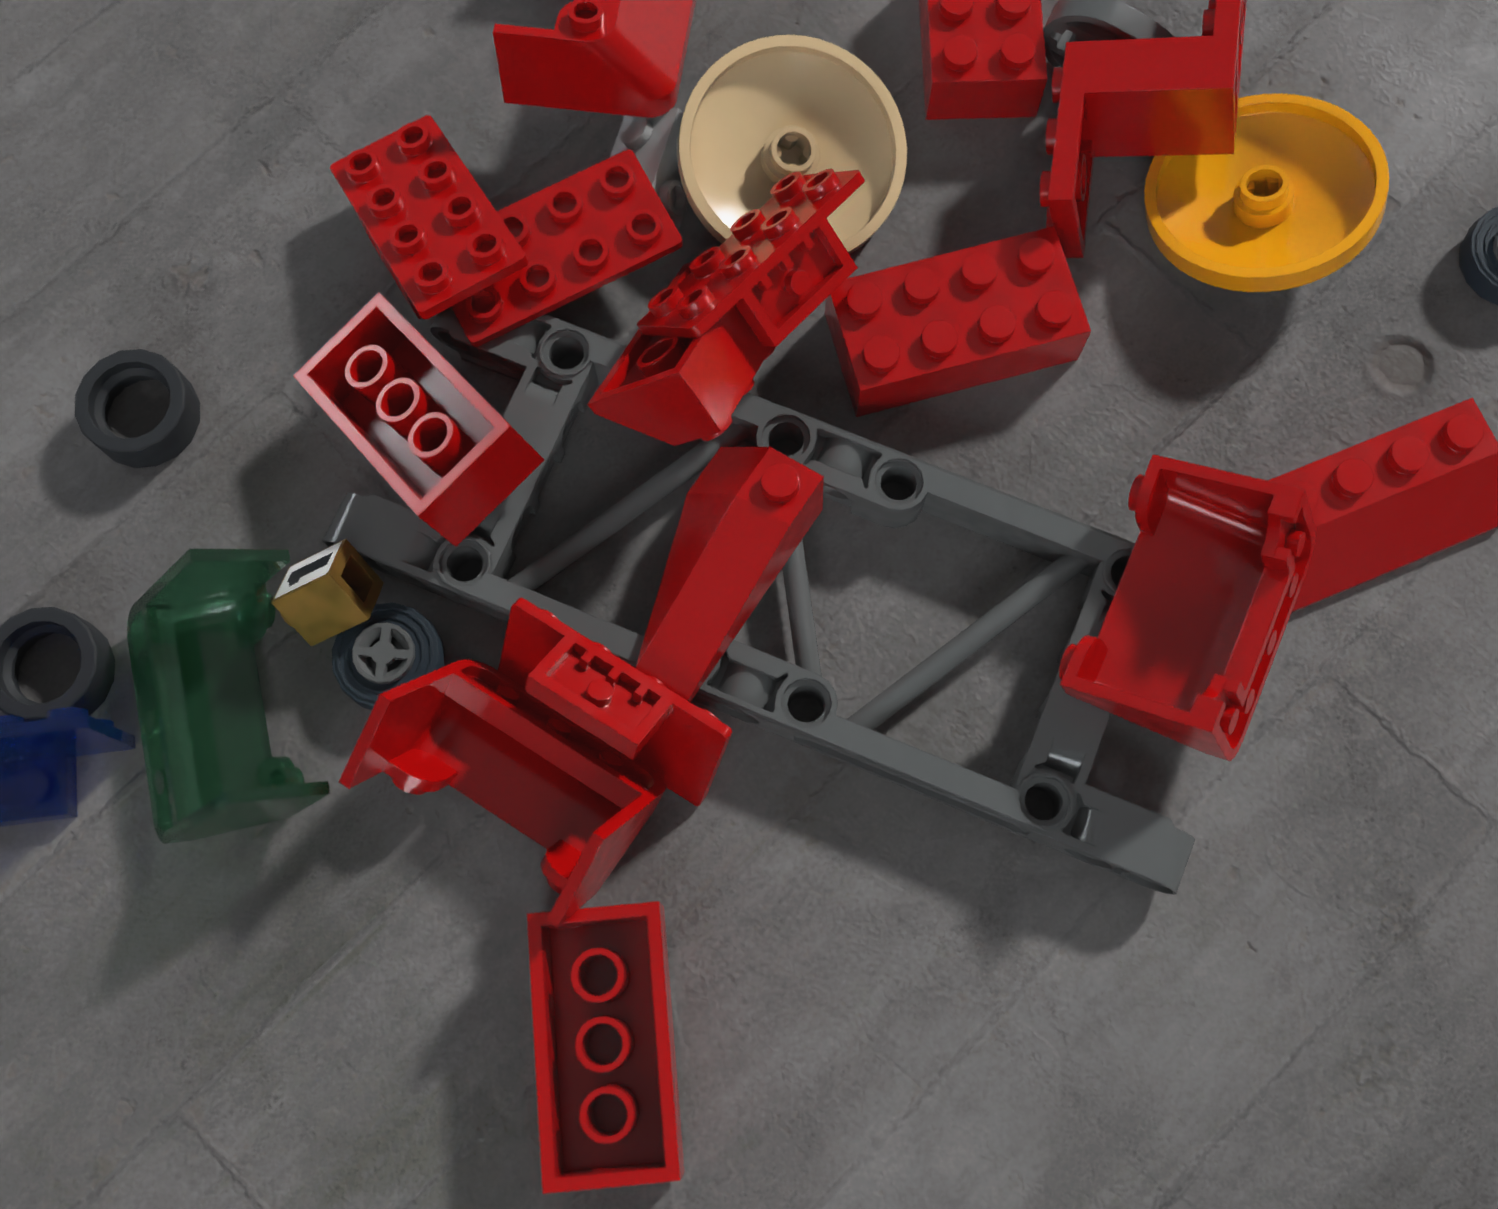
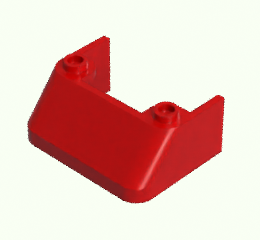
[493,0,696,118]
[339,659,666,928]

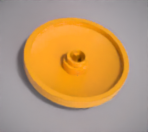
[1144,93,1389,292]

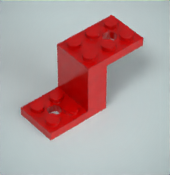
[1040,0,1247,258]

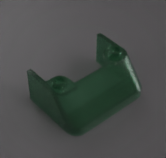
[127,549,330,844]

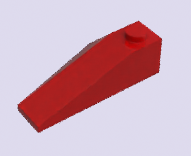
[635,447,824,702]

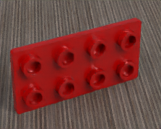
[330,115,528,320]
[451,149,683,347]
[637,168,865,347]
[498,597,732,806]

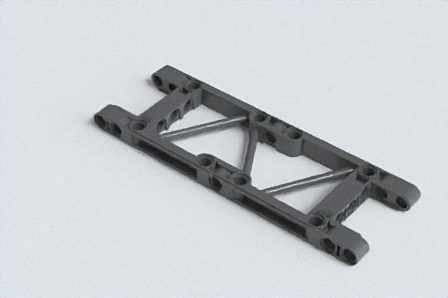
[322,307,1195,895]

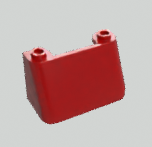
[1059,454,1316,761]

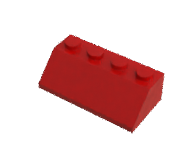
[587,261,776,446]
[1268,397,1498,613]

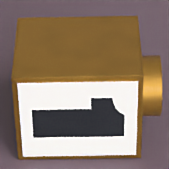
[271,539,384,647]

